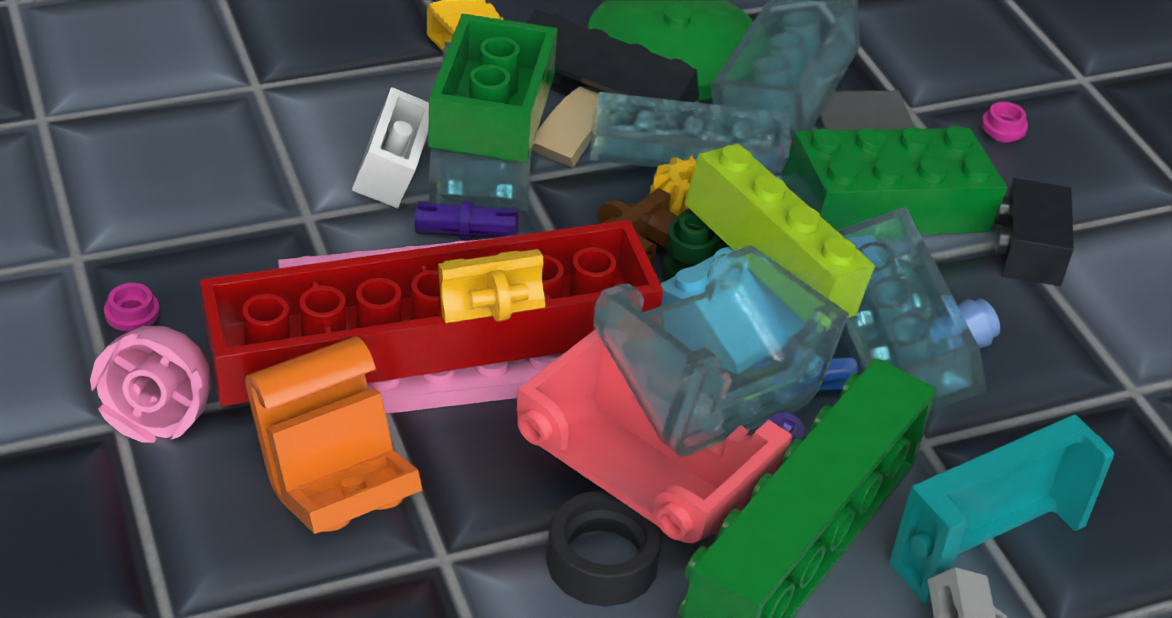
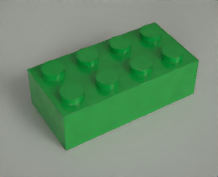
[781,126,1008,236]

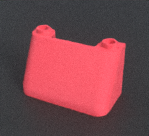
[517,320,792,543]

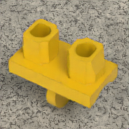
[438,249,545,323]

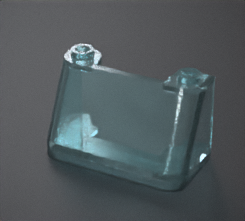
[593,245,849,457]

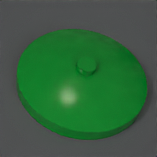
[588,0,762,100]

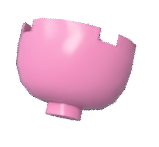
[90,326,212,443]

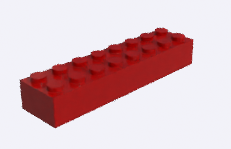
[199,220,663,407]

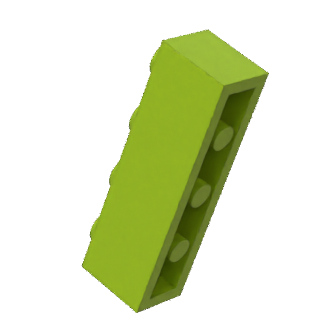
[684,143,875,329]

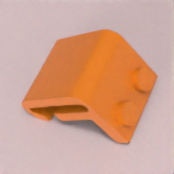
[245,336,422,534]

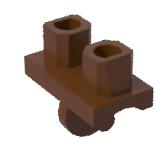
[597,188,677,264]

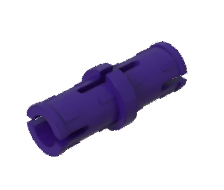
[415,200,519,241]

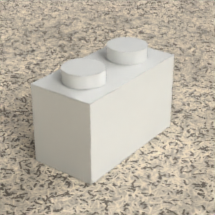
[352,87,429,208]

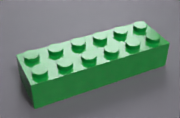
[678,357,937,618]

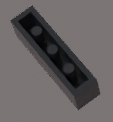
[526,9,699,138]

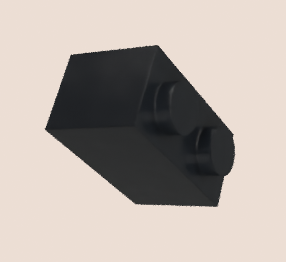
[994,178,1074,286]

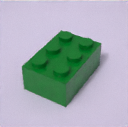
[428,13,558,163]

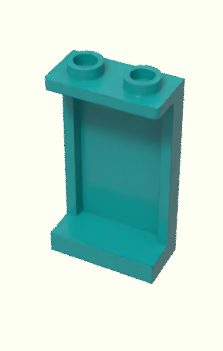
[889,414,1114,606]

